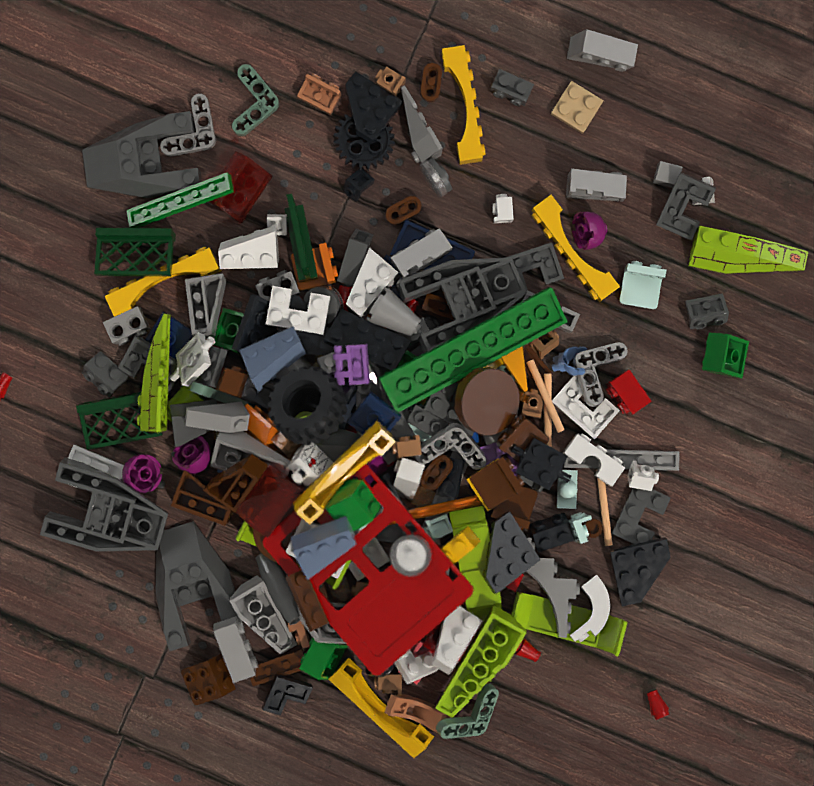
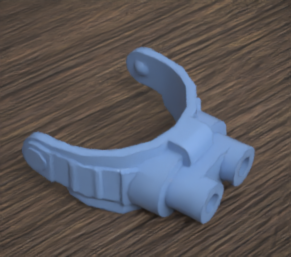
[552,346,587,376]

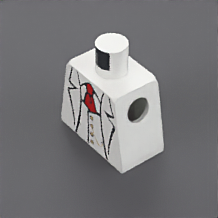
[288,442,333,486]

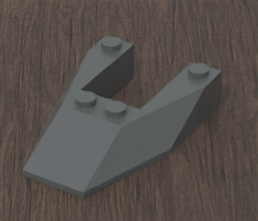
[82,111,202,198]
[396,257,527,353]
[40,457,168,552]
[156,521,246,651]

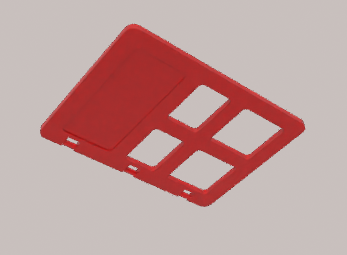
[263,463,474,675]

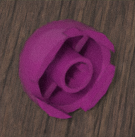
[572,212,607,250]
[172,436,212,474]
[122,455,162,493]

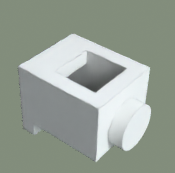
[492,194,514,224]
[627,460,659,491]

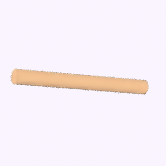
[527,360,565,433]
[544,373,552,447]
[596,469,613,546]

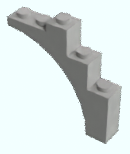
[490,536,580,638]

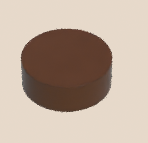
[583,518,603,538]

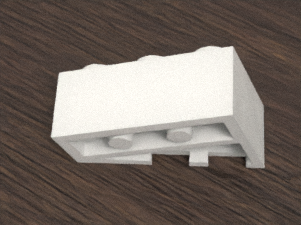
[218,223,279,269]
[346,248,401,319]
[393,457,425,501]
[432,606,482,675]

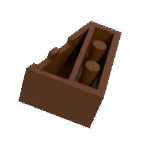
[208,366,248,398]
[203,454,268,512]
[171,470,233,526]

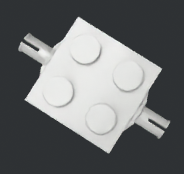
[170,332,215,387]

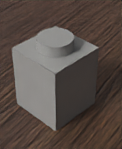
[653,161,683,188]

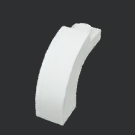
[570,575,610,643]

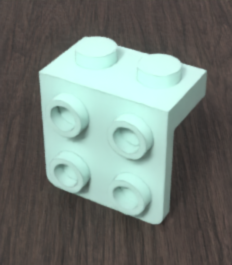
[619,261,666,309]

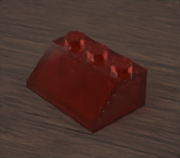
[209,151,273,224]
[236,464,302,538]

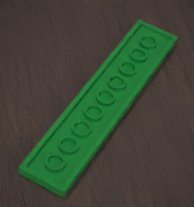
[378,287,568,412]

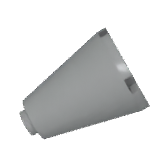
[367,287,423,336]

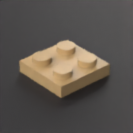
[551,81,604,134]

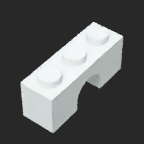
[563,433,625,487]

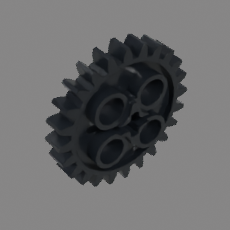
[333,114,395,171]

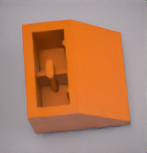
[245,403,279,451]

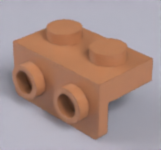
[297,74,341,115]

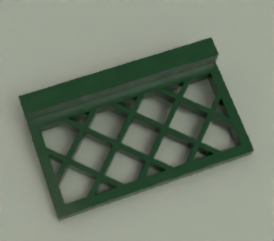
[284,194,318,282]
[94,228,176,277]
[76,392,163,450]

